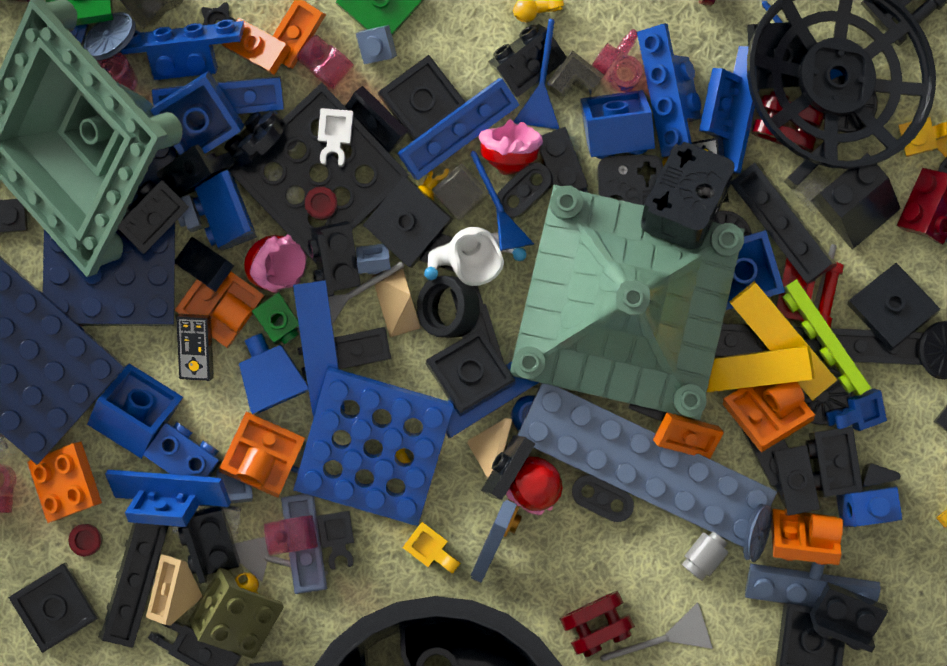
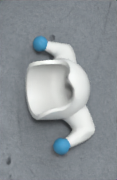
[424,227,527,286]

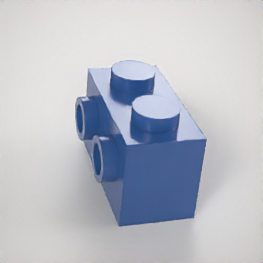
[143,422,222,477]

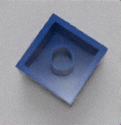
[150,71,244,155]

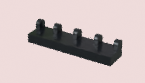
[731,162,837,284]
[98,523,168,648]

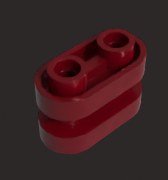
[751,91,824,153]
[559,591,635,658]

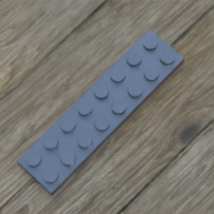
[517,383,778,547]

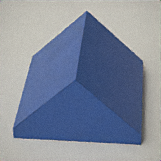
[726,230,785,310]

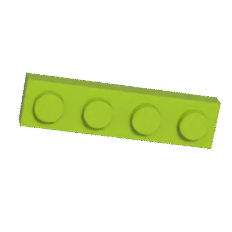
[782,279,871,396]

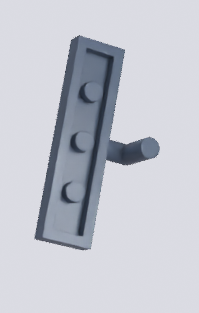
[745,562,881,607]

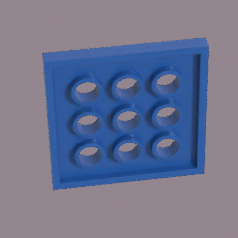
[293,367,454,526]

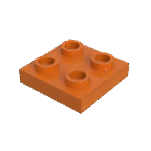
[174,271,265,348]
[722,382,815,453]
[218,411,305,498]
[27,441,102,523]
[771,509,843,565]

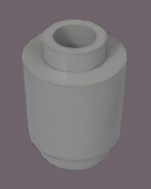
[682,531,729,581]

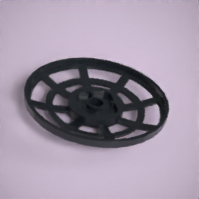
[747,0,936,169]

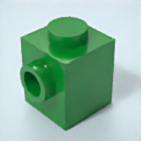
[252,292,300,345]

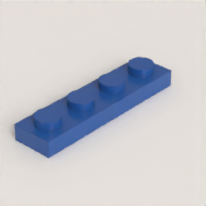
[152,76,284,114]
[397,78,520,180]

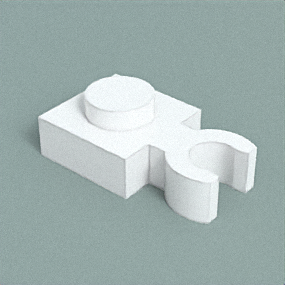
[318,108,354,167]

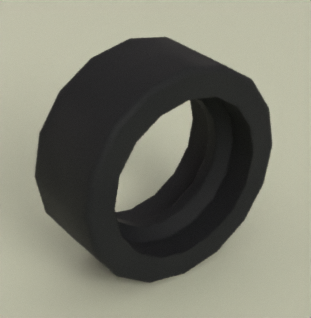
[417,276,480,338]

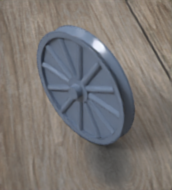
[83,12,136,60]
[743,503,772,562]

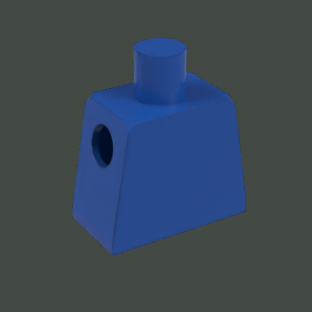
[239,333,309,415]
[836,486,902,527]

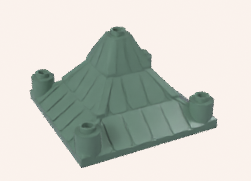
[0,0,183,277]
[510,185,745,420]

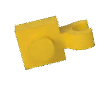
[898,117,947,157]
[402,522,461,573]

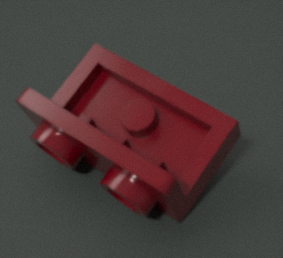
[896,168,947,245]

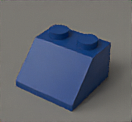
[580,90,655,159]
[193,170,257,251]
[87,363,183,459]

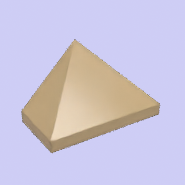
[372,268,421,338]
[467,418,512,478]
[146,554,203,625]

